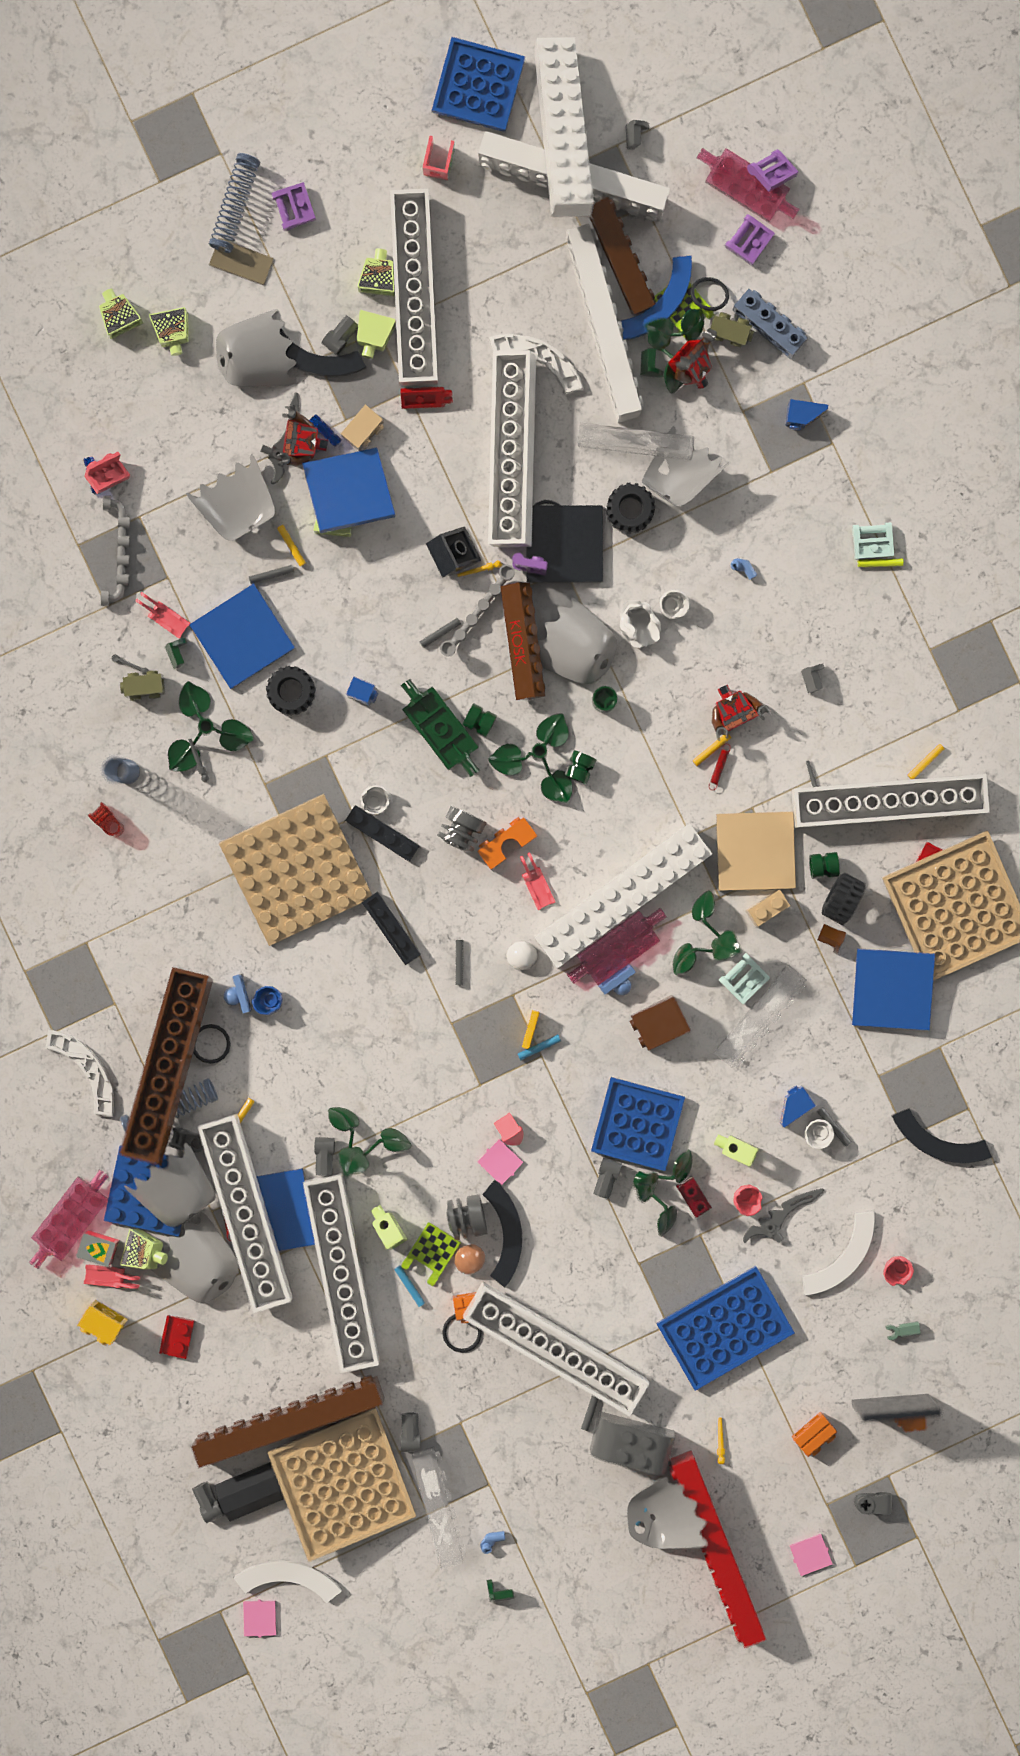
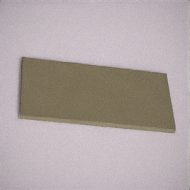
[209,238,274,285]

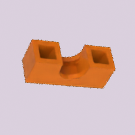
[477,817,537,870]

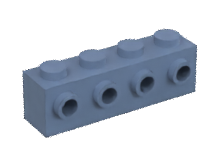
[732,288,807,359]

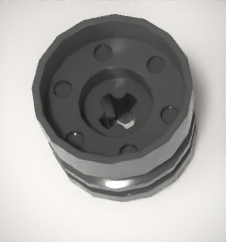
[437,806,487,852]
[446,1194,487,1241]

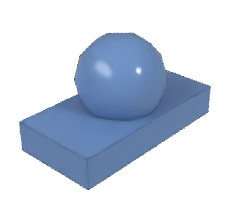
[598,963,636,995]
[223,974,252,1013]

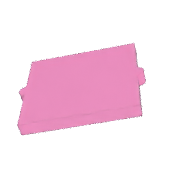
[478,1139,523,1185]
[789,1534,832,1576]
[243,1599,276,1638]

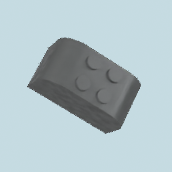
[590,1411,675,1475]

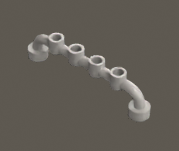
[101,495,130,606]
[440,564,515,657]

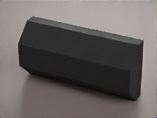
[215,1462,284,1522]

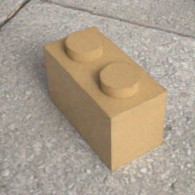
[341,404,384,451]
[745,890,790,927]

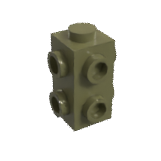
[710,312,754,347]
[120,671,165,701]

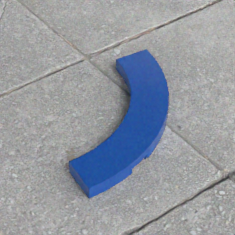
[621,255,692,340]

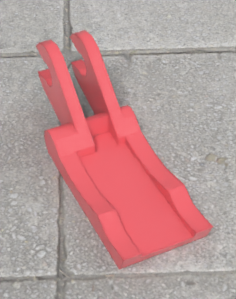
[136,592,190,638]
[520,852,555,910]
[84,1264,140,1289]

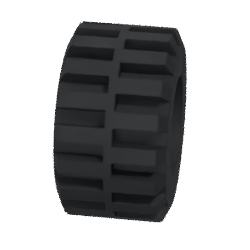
[606,482,655,534]
[266,666,316,716]
[822,872,866,926]

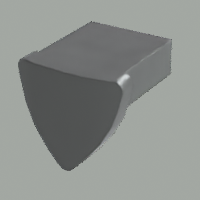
[626,120,649,150]
[801,663,825,693]

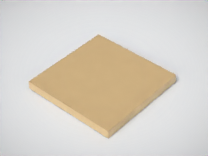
[716,812,796,891]

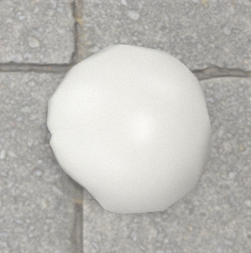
[659,590,690,619]
[361,785,389,815]
[506,941,538,970]
[805,1119,834,1150]

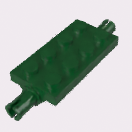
[401,679,480,777]

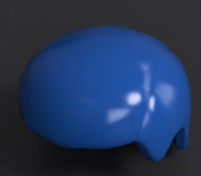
[252,986,283,1015]

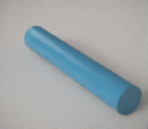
[518,1035,561,1060]
[394,1265,425,1307]

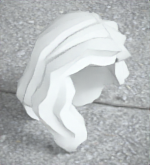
[620,600,661,649]

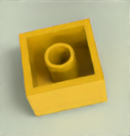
[77,1300,128,1345]

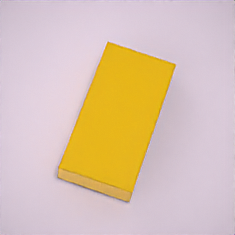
[522,1010,540,1049]

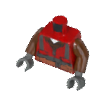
[668,328,717,389]
[277,406,328,467]
[711,684,771,741]

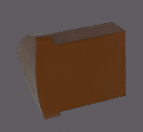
[817,924,846,954]

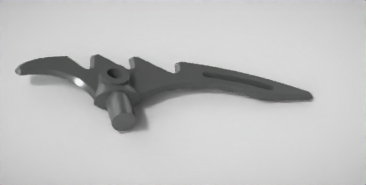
[260,392,299,484]
[743,1188,824,1243]

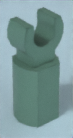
[885,1321,921,1340]

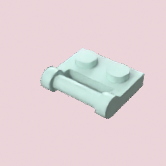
[852,522,894,560]
[719,953,770,1004]

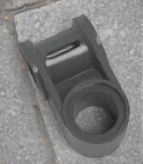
[168,1127,204,1153]
[854,1492,892,1515]

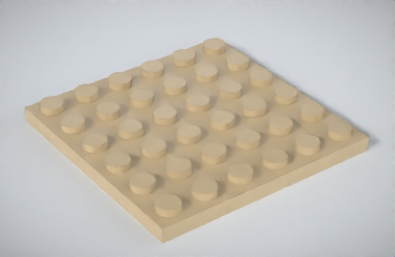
[219,794,372,946]
[881,831,1020,981]
[267,1408,416,1562]

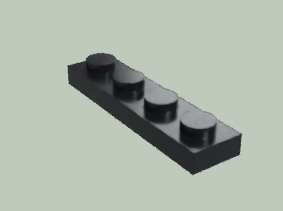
[345,805,420,862]
[361,892,421,965]

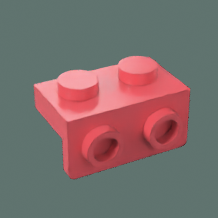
[84,452,130,494]

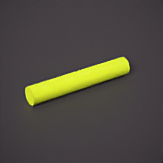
[857,558,903,567]

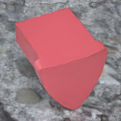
[494,1113,524,1146]

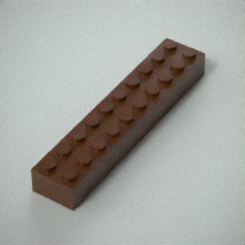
[119,967,213,1166]
[191,1375,384,1468]

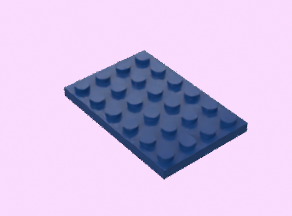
[656,1266,795,1391]

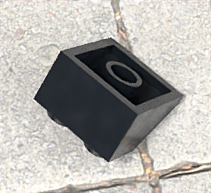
[426,526,482,578]

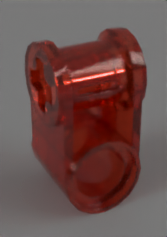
[88,802,124,837]

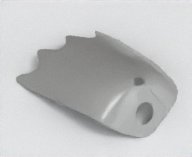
[216,310,297,387]
[642,426,729,506]
[186,454,275,541]
[538,597,617,684]
[124,1143,216,1227]
[151,1212,239,1304]
[627,1477,707,1549]

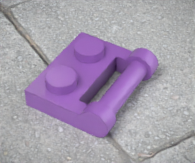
[747,149,798,192]
[272,182,316,231]
[724,214,775,266]
[512,553,547,575]

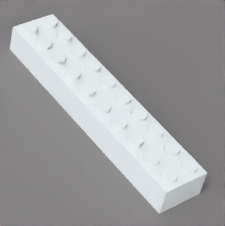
[534,37,593,217]
[478,131,670,221]
[390,189,438,387]
[566,224,644,423]
[488,350,536,547]
[792,774,990,828]
[534,823,712,968]
[198,1114,293,1313]
[303,1173,380,1373]
[463,1282,650,1417]

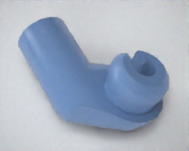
[730,558,757,580]
[480,1531,505,1554]

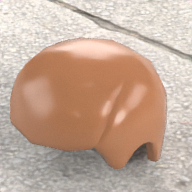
[455,1244,485,1274]

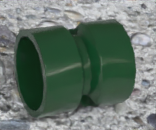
[592,686,618,713]
[462,703,497,737]
[564,750,597,784]
[809,852,840,879]

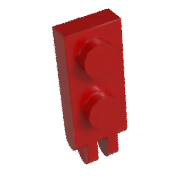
[400,387,453,409]

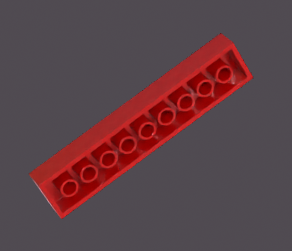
[668,1450,766,1648]

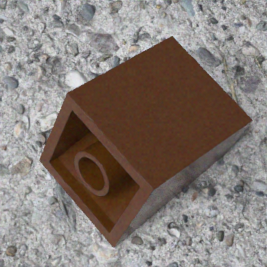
[629,995,691,1051]

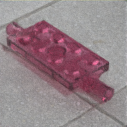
[696,148,800,223]
[567,908,667,985]
[29,1169,109,1269]

